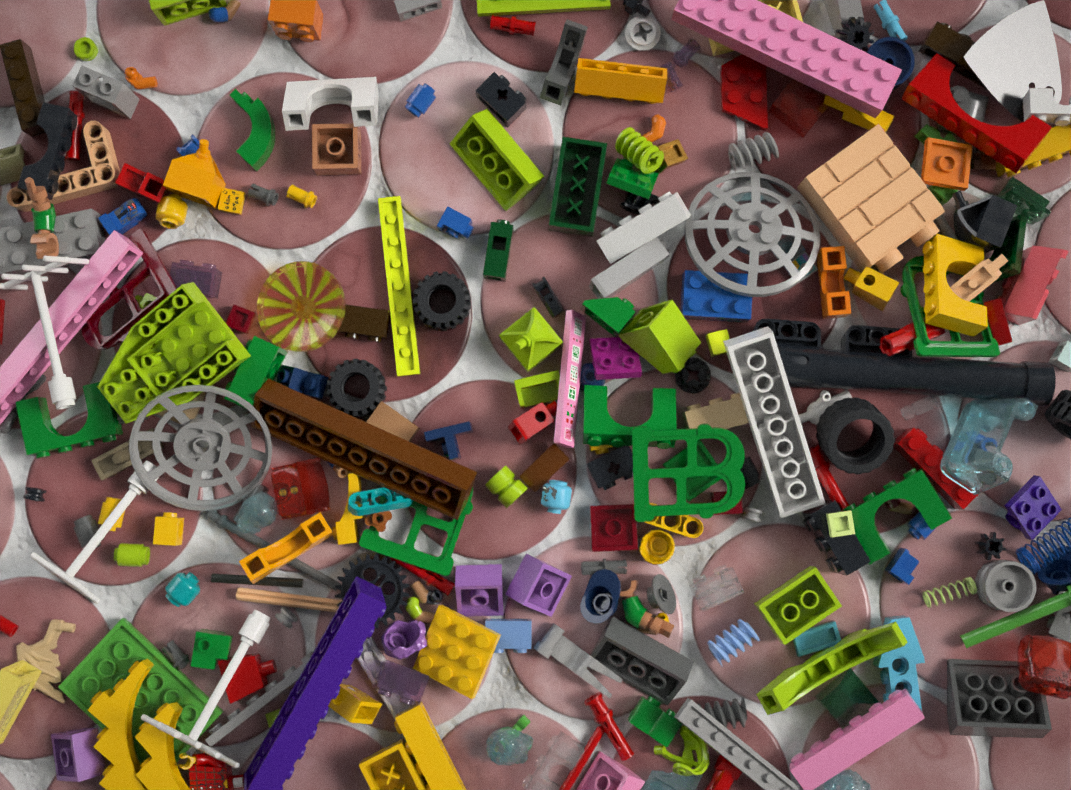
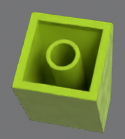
[618,300,701,374]

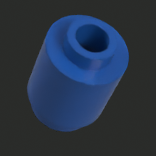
[405,83,436,118]
[907,511,936,540]

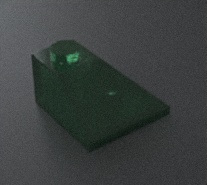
[815,668,879,729]

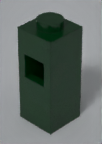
[483,219,514,282]

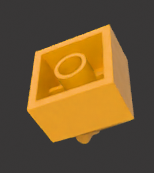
[163,139,226,209]

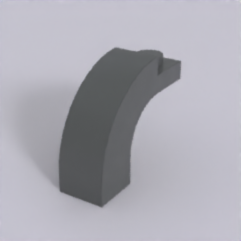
[540,19,588,106]

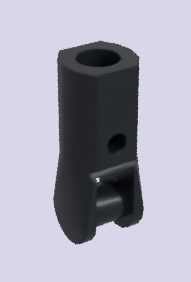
[532,276,565,318]

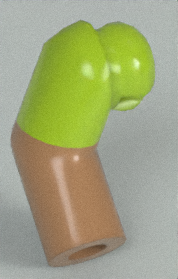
[405,597,435,624]

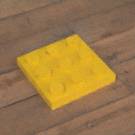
[413,605,501,699]

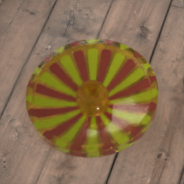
[257,261,345,352]

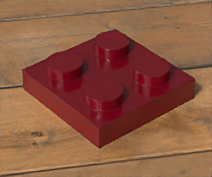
[590,504,638,552]

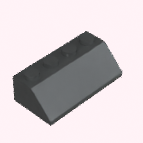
[590,617,694,706]

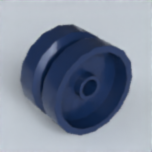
[866,37,915,91]

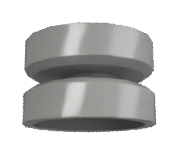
[975,560,1036,612]

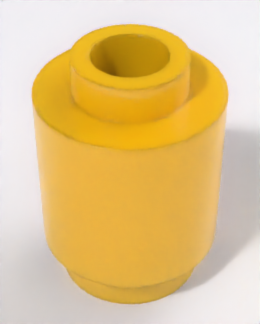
[98,497,125,531]

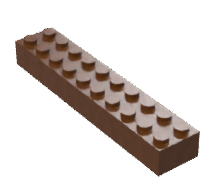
[250,379,477,520]

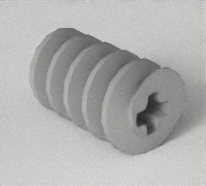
[728,132,779,172]

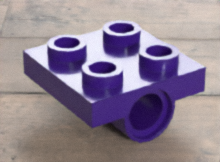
[1004,475,1062,540]

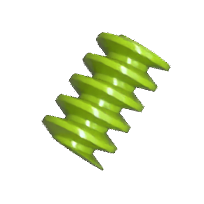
[615,127,664,174]

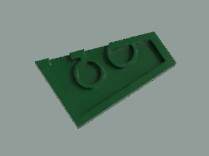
[986,214,1027,283]

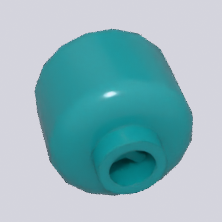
[165,572,200,607]

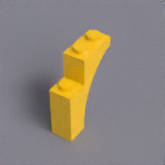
[135,702,191,790]

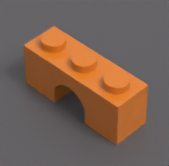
[817,246,851,319]

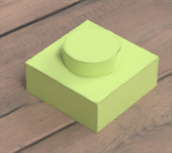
[826,510,855,537]

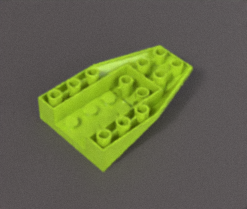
[98,282,251,424]

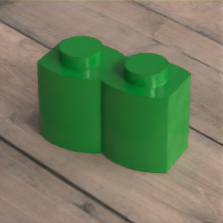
[627,695,682,747]

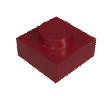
[226,304,256,334]

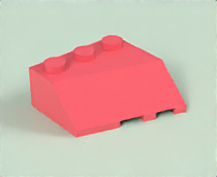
[997,245,1069,325]

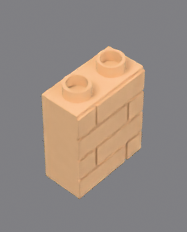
[797,124,945,274]

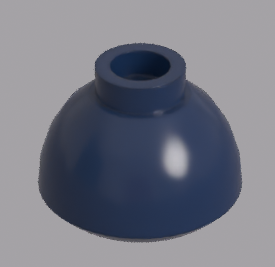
[579,362,606,392]

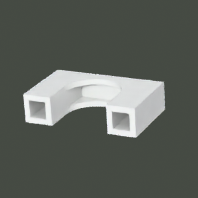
[282,77,379,131]

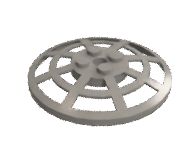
[684,172,820,297]
[129,385,272,511]

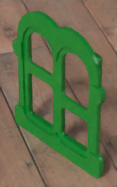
[900,256,1000,357]
[632,423,745,522]
[359,487,473,576]

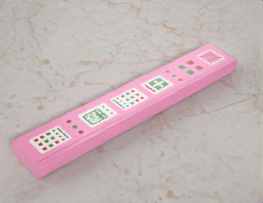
[554,310,586,448]

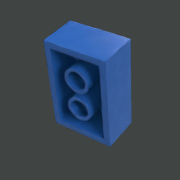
[680,270,752,323]

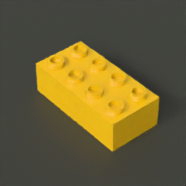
[359,738,427,790]

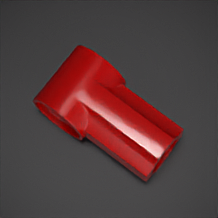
[705,755,742,790]

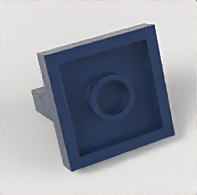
[424,421,473,460]

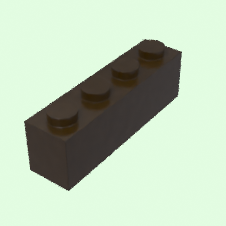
[918,21,988,90]
[0,39,46,137]

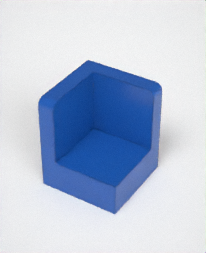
[884,548,919,585]

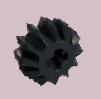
[835,17,875,52]

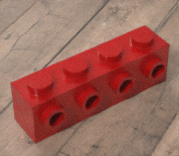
[893,427,980,510]

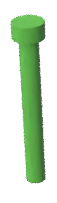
[960,585,1071,648]

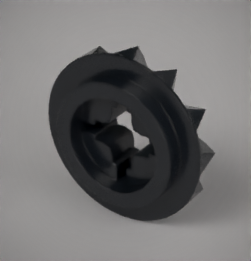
[675,358,711,394]

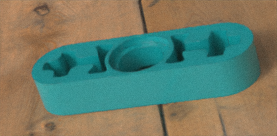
[348,487,413,516]

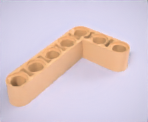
[7,121,120,212]

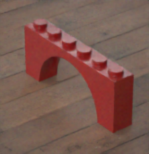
[902,54,1052,173]

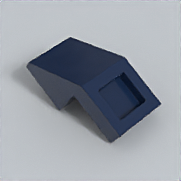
[277,365,329,399]

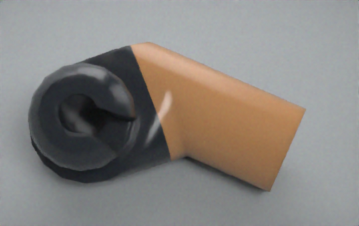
[410,580,443,605]

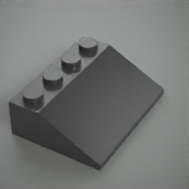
[947,659,1052,738]

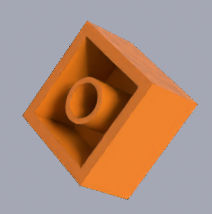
[268,0,324,42]

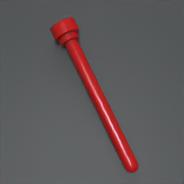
[559,726,605,790]

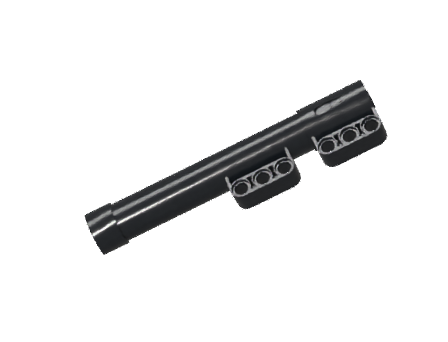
[752,319,1056,406]

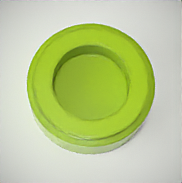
[73,37,98,61]

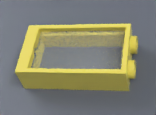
[0,660,42,744]

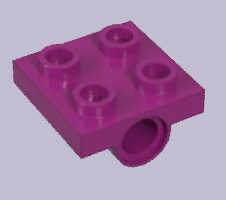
[590,337,642,380]

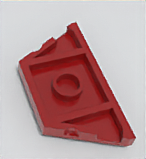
[720,54,768,131]

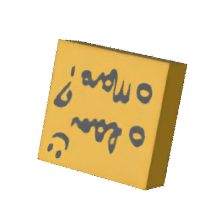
[218,188,246,215]

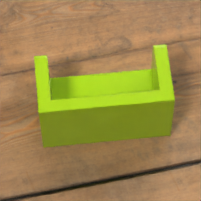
[514,370,560,408]

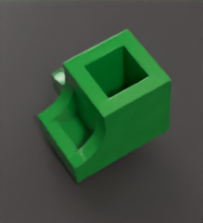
[191,629,233,670]

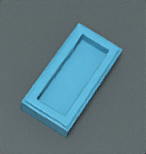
[792,621,841,657]

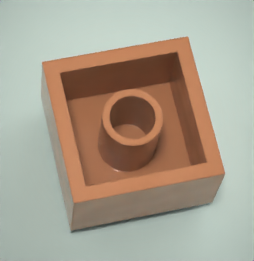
[312,123,361,175]

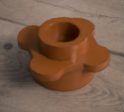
[365,511,392,532]

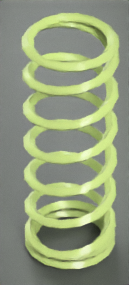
[922,577,977,608]

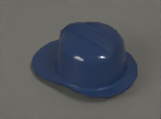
[1037,546,1071,595]
[580,569,621,624]

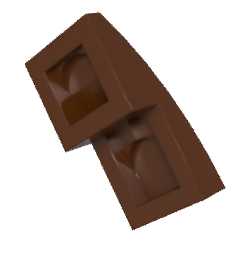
[519,443,570,492]

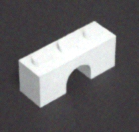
[1023,88,1071,126]

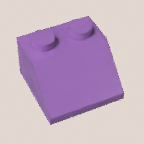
[505,553,572,617]
[455,564,504,617]
[51,728,105,782]

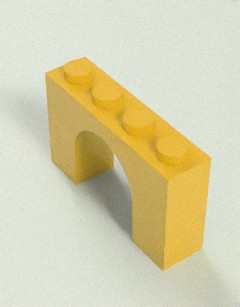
[922,234,988,337]

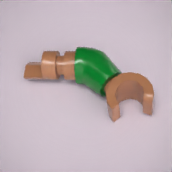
[25,177,59,259]
[617,575,674,638]

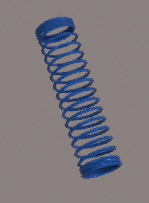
[1016,518,1071,575]

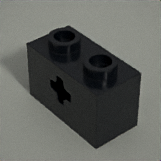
[475,72,526,127]
[586,446,633,491]

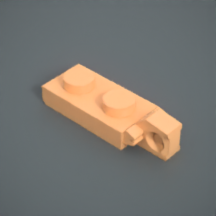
[950,254,1008,302]

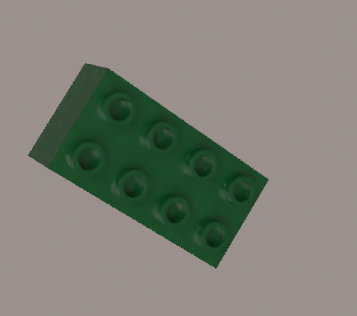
[548,137,607,237]

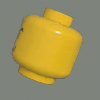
[156,194,188,229]

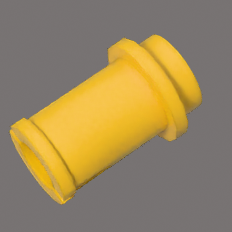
[286,184,317,208]

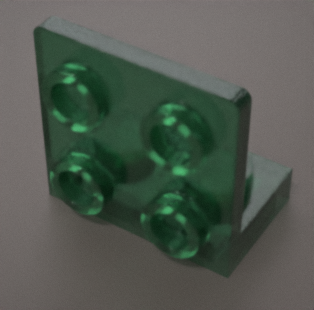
[997,176,1051,225]

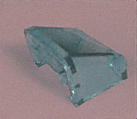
[940,398,1038,495]

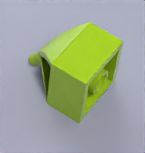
[499,307,563,373]

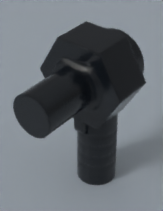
[623,0,651,18]

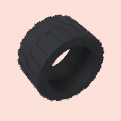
[816,397,895,475]

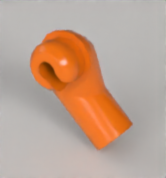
[124,67,158,90]
[642,114,666,143]

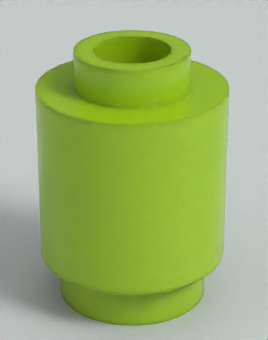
[114,543,150,567]

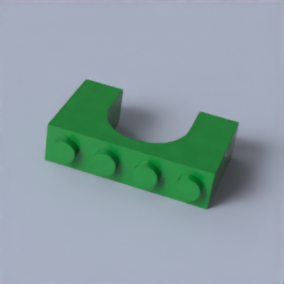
[16,382,123,459]
[583,385,677,449]
[842,468,952,565]

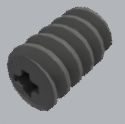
[698,697,747,729]

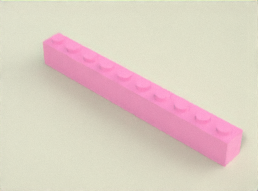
[0,230,143,425]

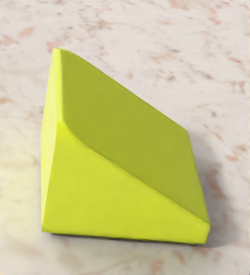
[705,329,730,357]

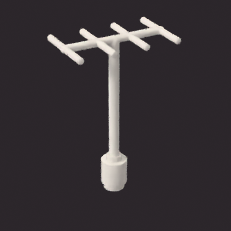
[0,256,89,410]
[30,460,159,604]
[141,610,271,768]

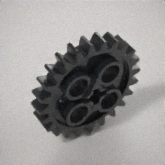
[335,554,409,629]

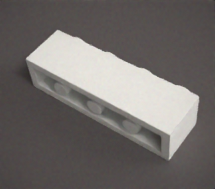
[597,191,691,264]

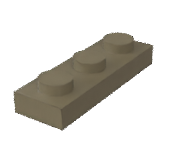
[91,428,165,481]

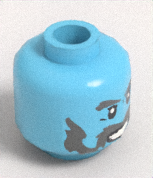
[541,480,572,514]

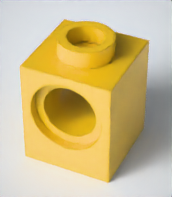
[153,512,184,546]

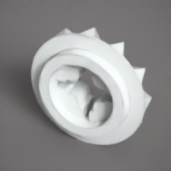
[625,16,661,51]

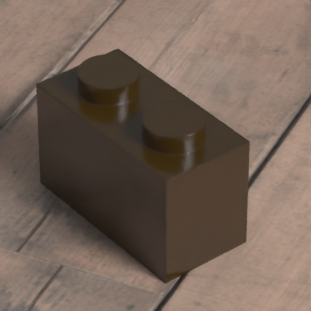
[339,304,391,343]

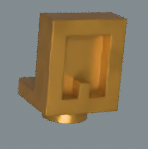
[655,139,688,174]

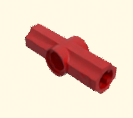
[879,320,945,356]

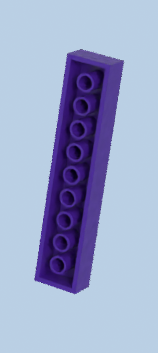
[244,576,387,790]

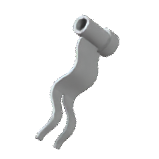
[533,623,623,699]

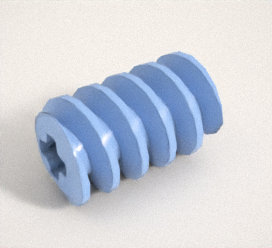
[707,619,760,667]

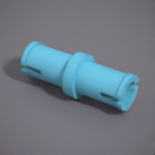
[873,0,908,41]

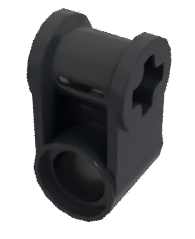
[620,192,660,215]

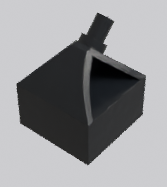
[952,190,1017,253]

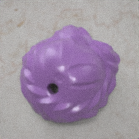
[381,620,427,660]

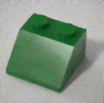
[581,297,636,337]

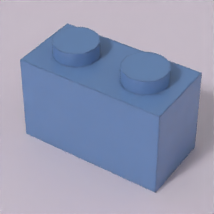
[485,619,532,653]

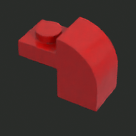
[115,163,166,203]

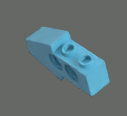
[873,615,925,711]

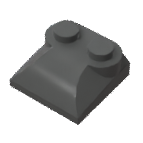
[936,86,989,136]

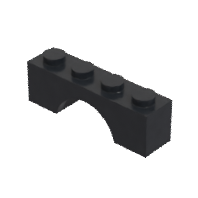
[17,102,78,200]

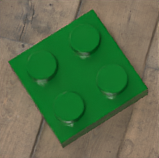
[606,158,659,199]

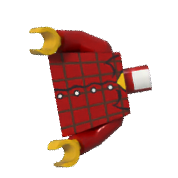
[178,753,244,790]

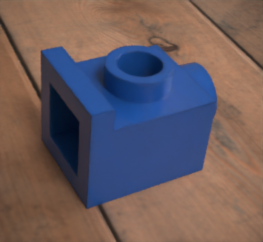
[437,206,474,239]

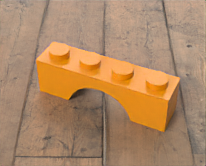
[239,512,333,584]

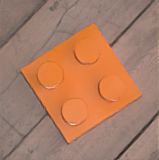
[921,137,972,191]

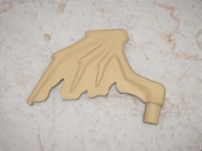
[16,619,76,704]

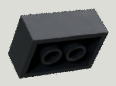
[802,500,871,576]

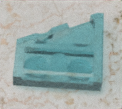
[642,770,703,790]

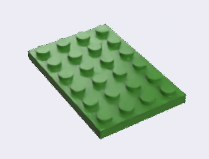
[58,618,224,765]

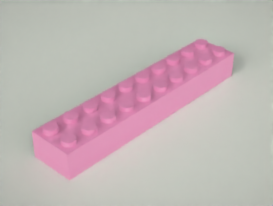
[671,0,902,118]

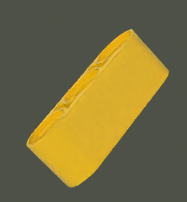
[644,503,703,538]

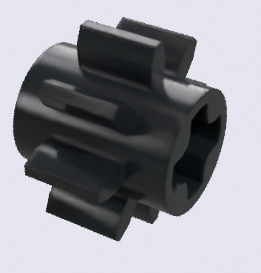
[975,532,1006,560]

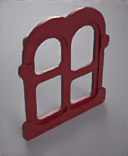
[82,229,177,350]

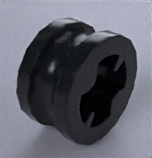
[23,487,47,502]

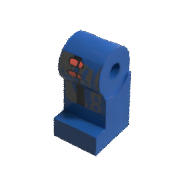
[98,198,147,235]

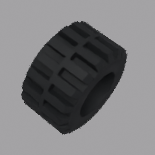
[413,271,471,331]
[327,359,387,417]
[1045,390,1071,439]

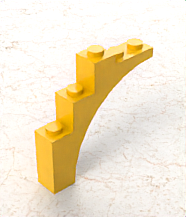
[88,658,154,790]

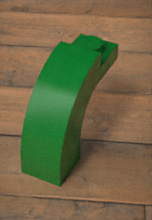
[230,89,276,172]

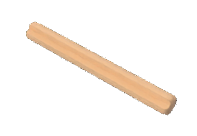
[236,587,342,612]

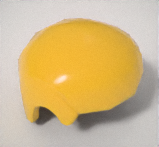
[639,529,675,565]

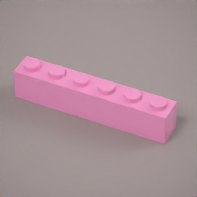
[790,688,925,790]

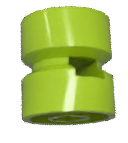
[485,466,528,509]

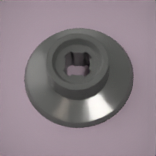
[647,574,676,614]

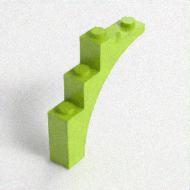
[756,621,908,715]

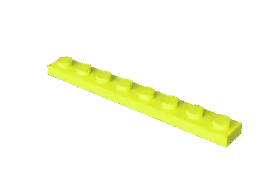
[378,196,420,377]

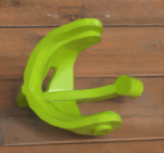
[654,725,710,776]

